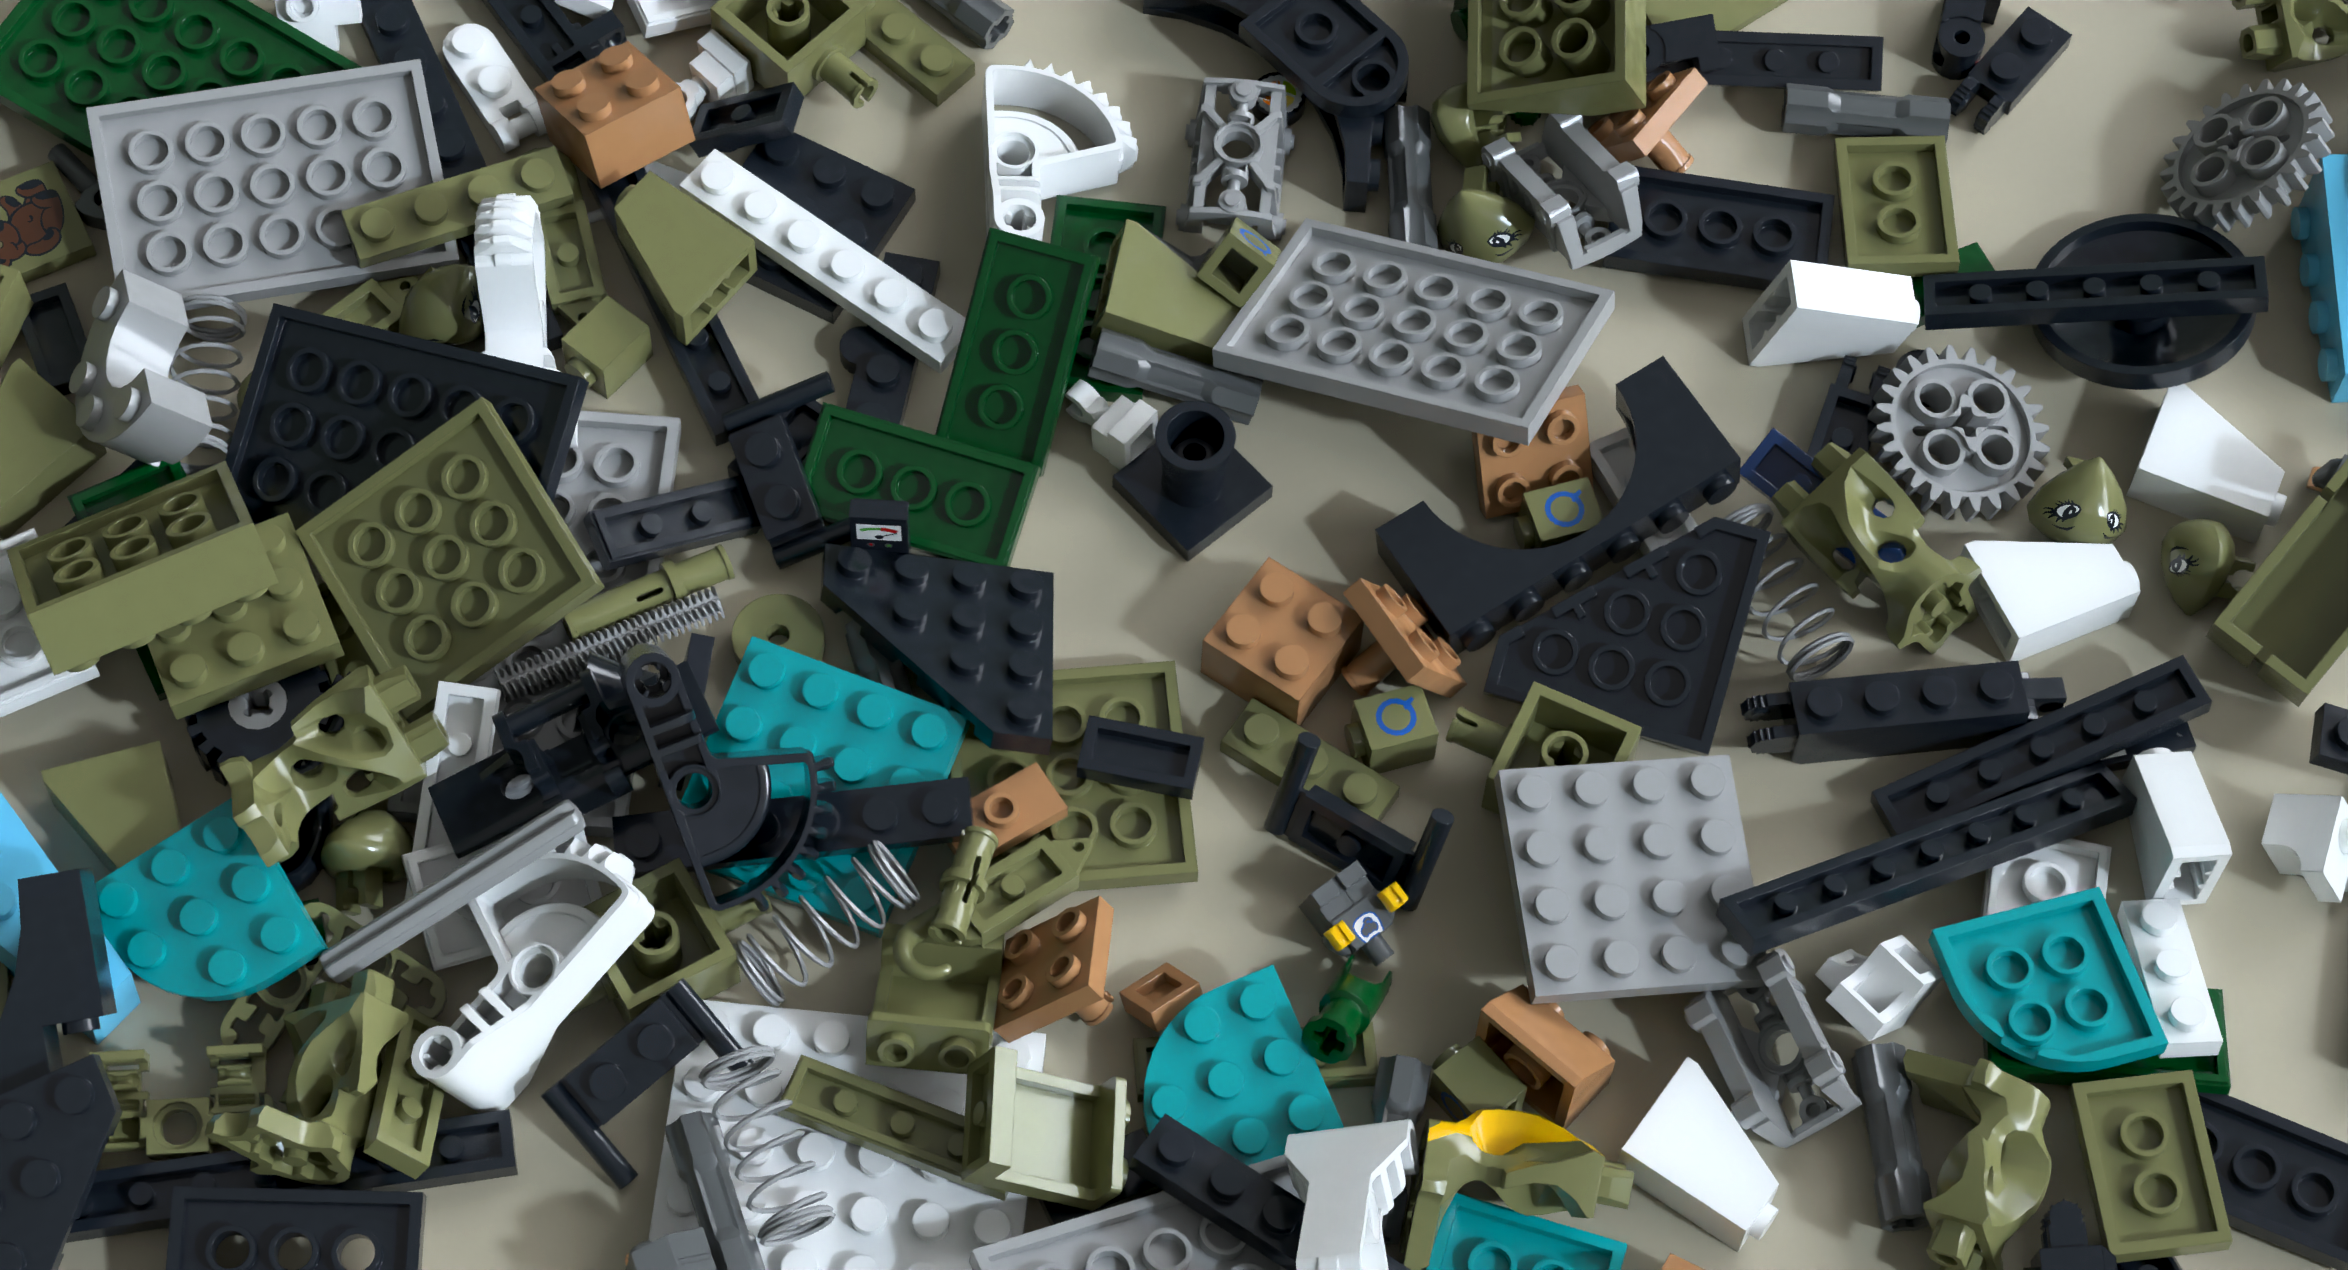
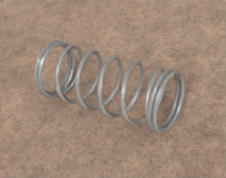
[169,294,247,474]
[1723,503,1855,682]
[732,840,920,1007]
[698,1045,836,1247]

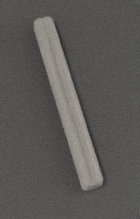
[320,799,586,983]

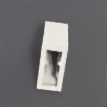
[1742,260,1920,367]
[2126,384,2287,544]
[1960,540,2141,662]
[2121,748,2232,905]
[1618,1057,1779,1252]

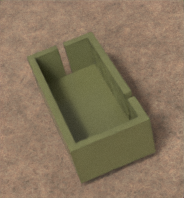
[2206,459,2348,707]

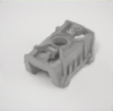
[1176,77,1295,241]
[1481,114,1643,270]
[1684,948,1862,1148]

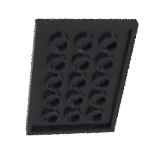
[225,303,589,548]

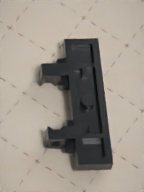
[481,0,627,83]

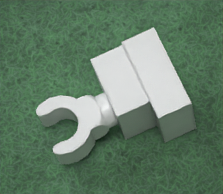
[676,29,755,122]
[1065,379,1158,470]

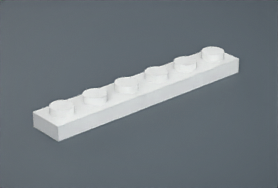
[679,149,966,374]

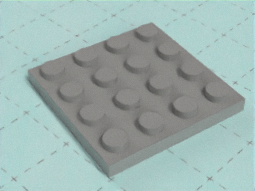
[1494,755,1766,1004]

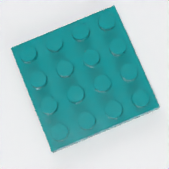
[681,636,971,938]

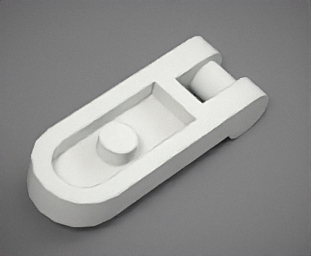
[442,24,547,153]

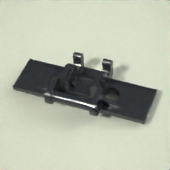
[428,660,720,859]

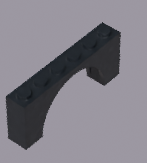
[1375,356,1741,655]

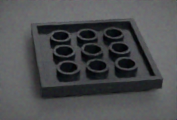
[166,1186,427,1270]

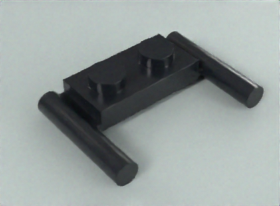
[722,371,851,570]
[1264,732,1454,911]
[541,978,761,1190]

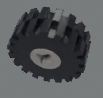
[184,665,334,787]

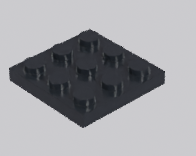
[742,132,916,324]

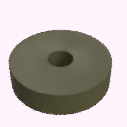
[732,594,825,666]

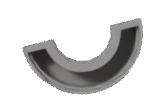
[69,269,213,468]

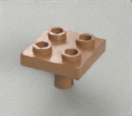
[1587,67,1708,173]
[1471,385,1594,519]
[1341,578,1467,698]
[993,895,1114,1043]

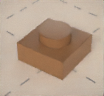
[1119,962,1203,1032]

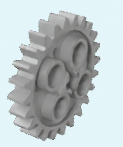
[2160,78,2335,232]
[1867,345,2050,522]

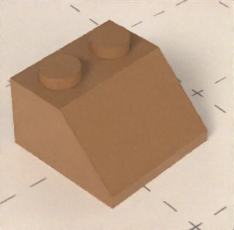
[1475,984,1616,1129]

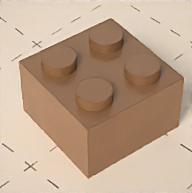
[534,41,696,189]
[1200,557,1364,726]

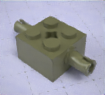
[710,0,878,109]
[1446,681,1642,815]
[562,858,773,1024]

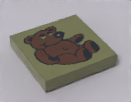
[0,161,97,283]

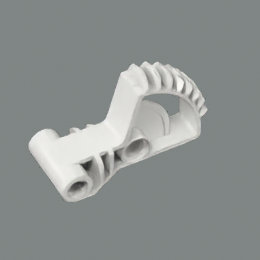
[982,59,1138,241]
[474,193,578,448]
[411,838,655,1113]
[1284,1119,1419,1270]

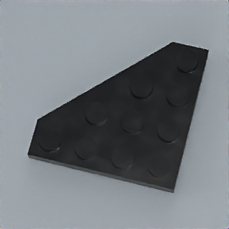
[1483,517,1771,756]
[820,543,1054,755]
[0,1054,122,1270]

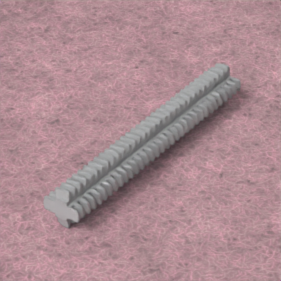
[495,586,725,702]

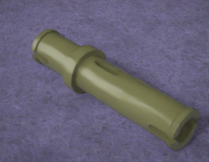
[561,544,735,643]

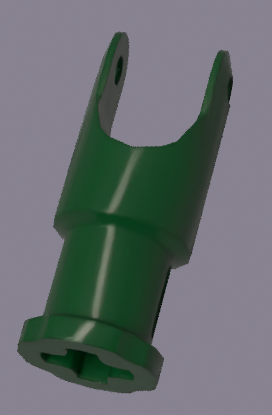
[1302,954,1393,1064]

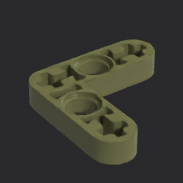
[220,902,447,1060]

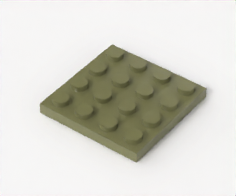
[295,397,605,722]
[950,661,1198,892]

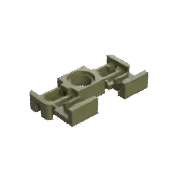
[89,1043,278,1160]

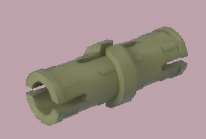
[928,826,999,947]

